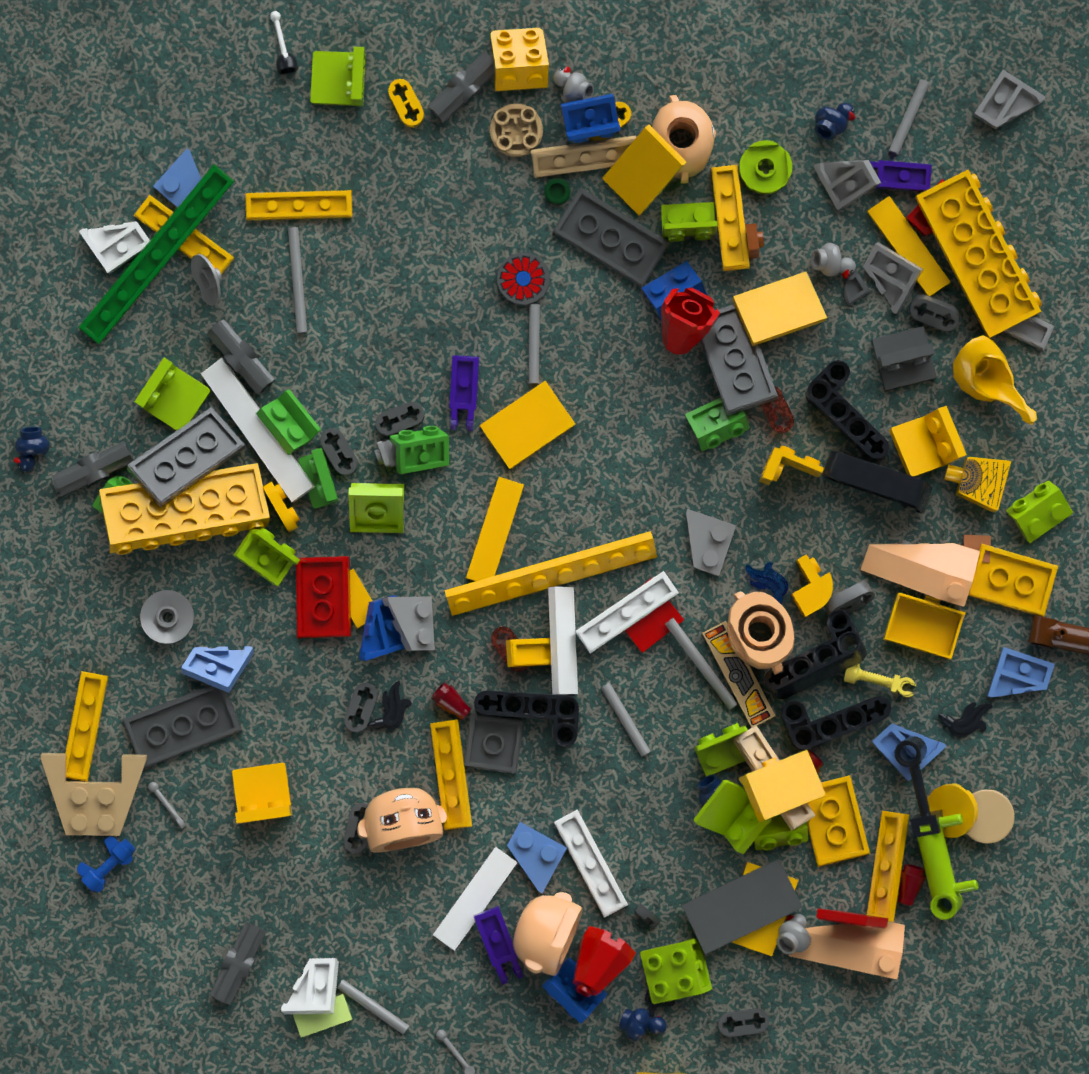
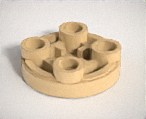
[490,104,543,157]
[966,790,1014,844]

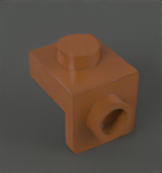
[745,223,764,259]

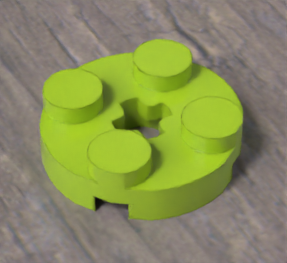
[739,140,792,195]

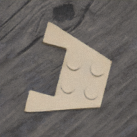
[41,753,147,836]

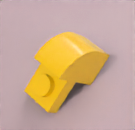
[791,554,833,618]

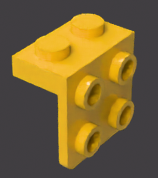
[491,28,549,91]

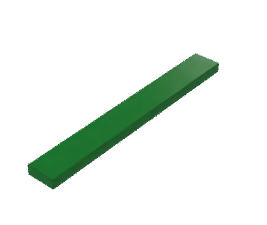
[78,164,235,344]

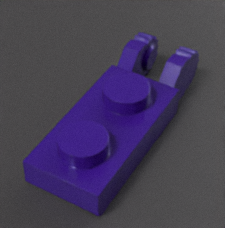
[870,160,932,192]
[449,355,479,431]
[473,906,524,985]

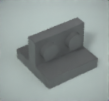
[871,326,937,391]

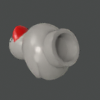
[553,66,594,103]
[811,243,856,279]
[777,914,811,955]

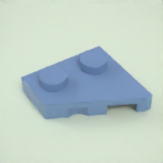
[153,149,201,207]
[181,646,254,693]
[987,647,1055,698]
[871,723,946,781]
[507,822,567,893]

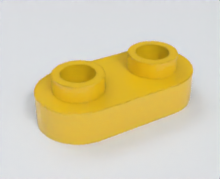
[263,482,300,533]

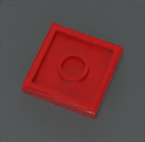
[624,578,684,653]
[816,908,888,929]

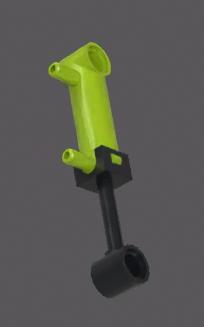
[895,736,978,920]

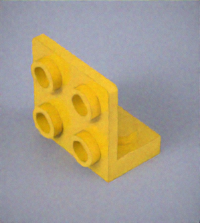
[889,406,967,477]
[759,445,824,486]
[232,763,293,824]

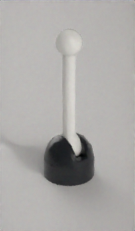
[270,11,299,75]

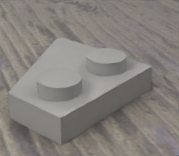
[973,70,1046,130]
[813,160,881,210]
[863,242,923,314]
[686,509,736,576]
[382,596,435,651]

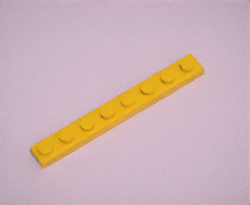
[445,531,657,616]

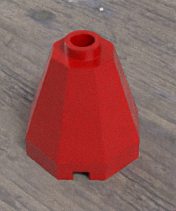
[661,288,720,355]
[573,926,636,997]

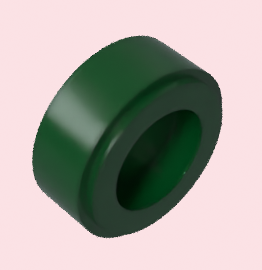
[544,178,571,206]

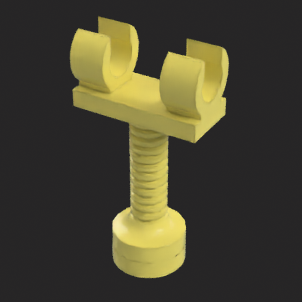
[844,663,916,698]

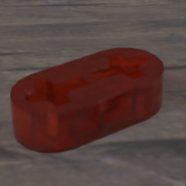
[760,386,794,434]
[491,626,529,672]

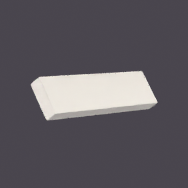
[575,571,679,654]
[548,587,578,695]
[554,810,628,918]
[433,847,517,951]

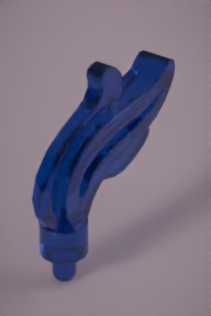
[745,562,789,605]

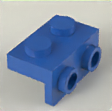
[561,94,621,143]
[642,261,707,321]
[542,958,607,1024]

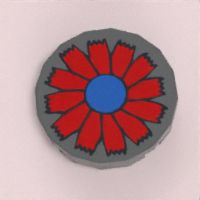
[497,252,550,306]

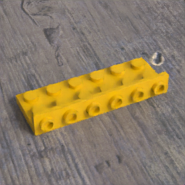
[915,169,1042,338]
[99,463,270,555]

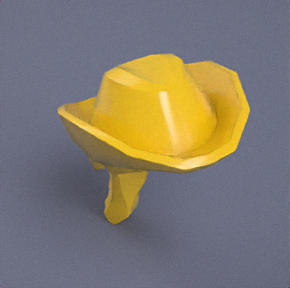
[953,335,1037,425]

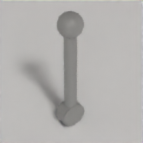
[148,782,186,829]
[436,1030,475,1074]

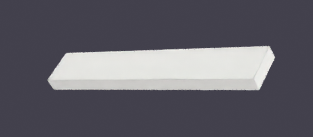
[201,358,315,503]

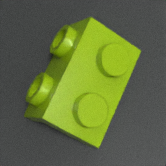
[1006,481,1073,543]
[233,528,300,586]
[754,814,808,851]

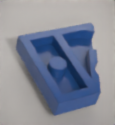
[359,595,405,661]

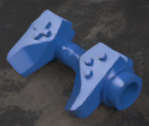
[77,836,136,892]

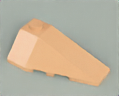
[861,543,980,607]
[788,921,905,979]

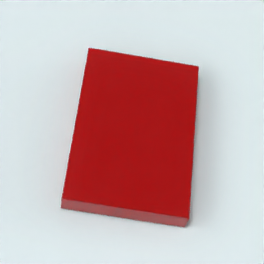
[296,556,351,638]

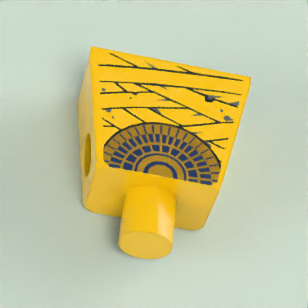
[944,457,1011,513]

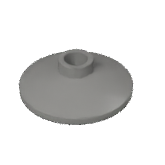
[191,254,222,306]
[140,590,194,644]

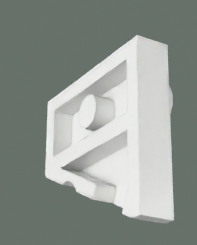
[79,221,150,274]
[281,958,339,1014]

